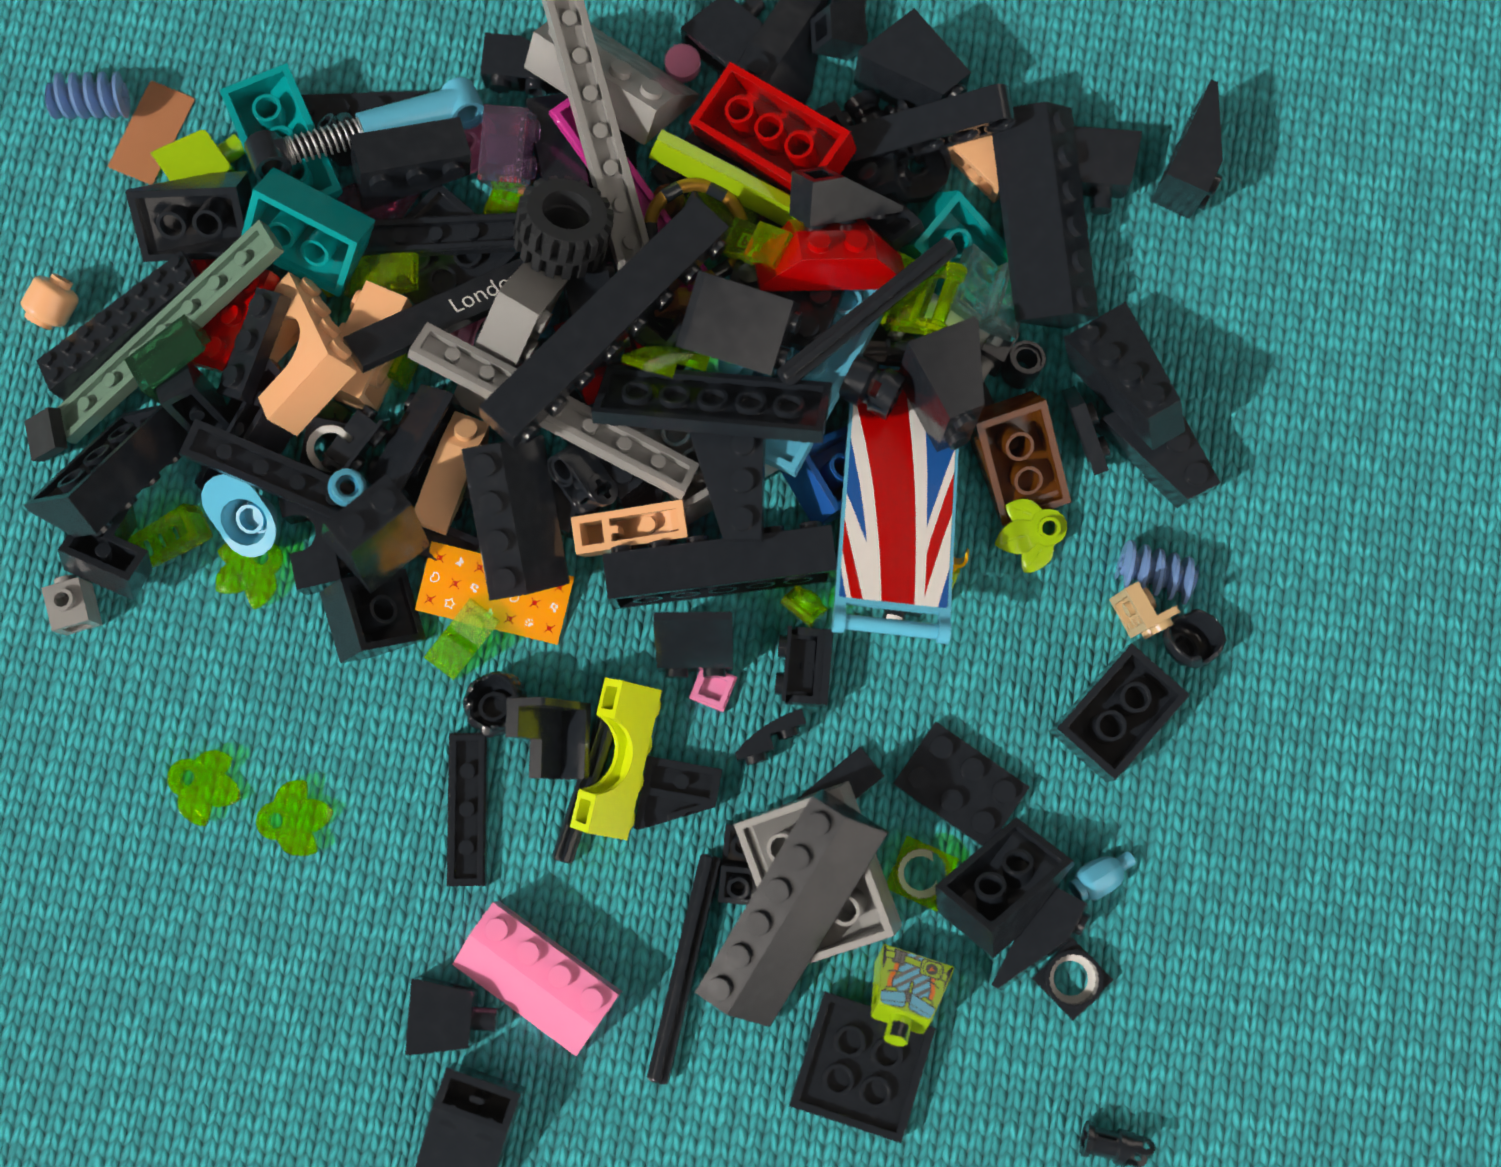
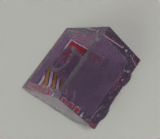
[477,104,541,192]

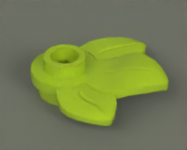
[995,499,1067,573]

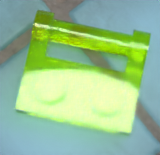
[881,258,968,335]

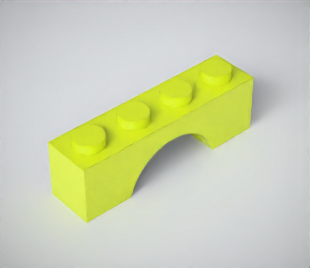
[570,678,662,840]

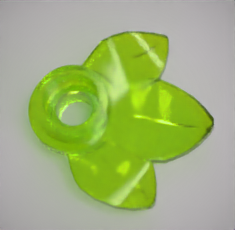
[215,543,283,609]
[167,750,241,826]
[256,780,334,856]

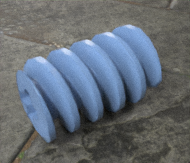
[45,72,131,119]
[1114,540,1199,605]

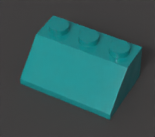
[241,167,375,298]

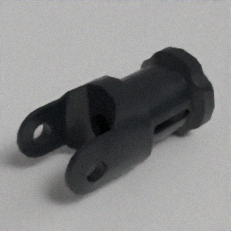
[1079,1121,1156,1167]

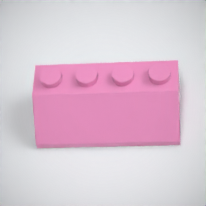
[452,901,622,1056]

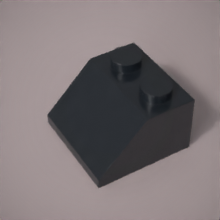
[320,569,426,664]

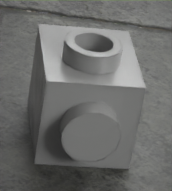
[41,575,102,636]

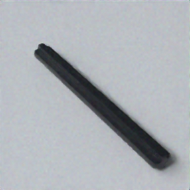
[777,237,958,387]
[647,854,722,1084]

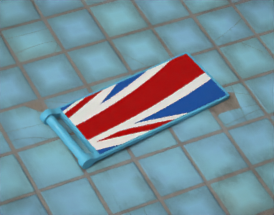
[832,365,959,645]

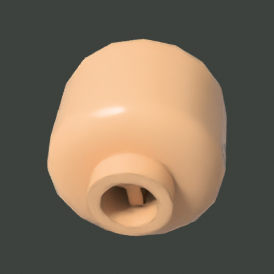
[21,273,79,330]

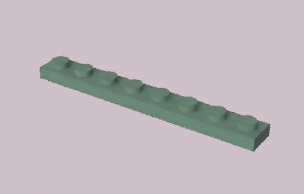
[57,220,285,444]

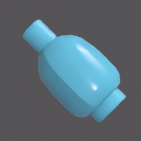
[1068,851,1136,901]

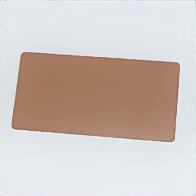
[108,81,195,185]

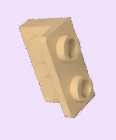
[1109,581,1180,640]

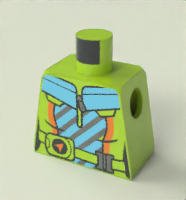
[871,944,954,1046]

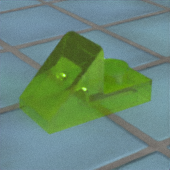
[424,598,500,680]

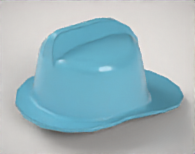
[201,474,277,557]

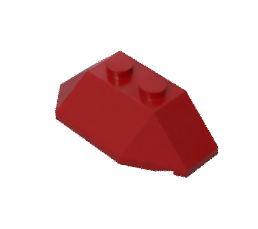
[754,219,904,291]

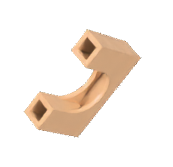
[258,272,357,436]

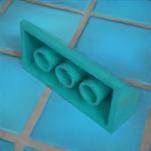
[219,63,343,199]

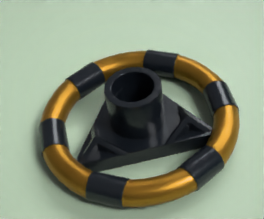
[644,178,749,285]

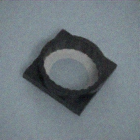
[300,416,354,476]
[1031,938,1113,1021]

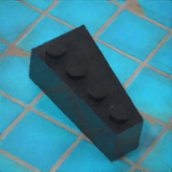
[1064,302,1185,450]

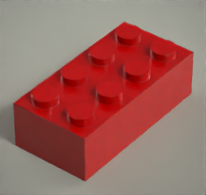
[689,62,857,195]

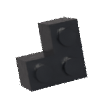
[58,505,153,600]

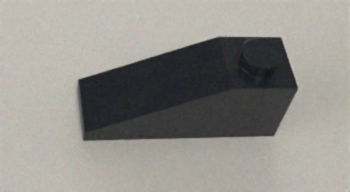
[991,888,1091,991]

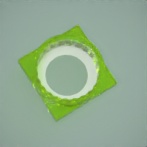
[886,835,959,912]

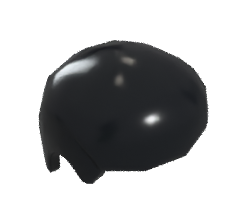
[1162,609,1227,668]

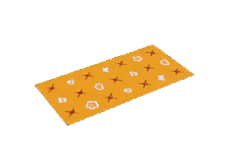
[415,541,574,645]

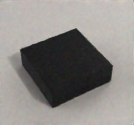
[24,407,68,462]

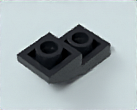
[735,709,806,766]
[718,820,757,905]

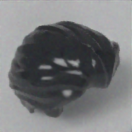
[463,671,527,738]

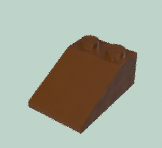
[970,391,1071,526]

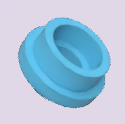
[328,468,367,507]

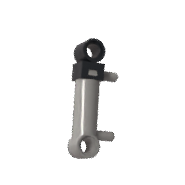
[886,284,1046,389]

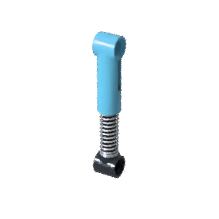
[244,77,486,181]

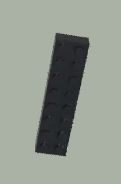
[36,251,201,401]

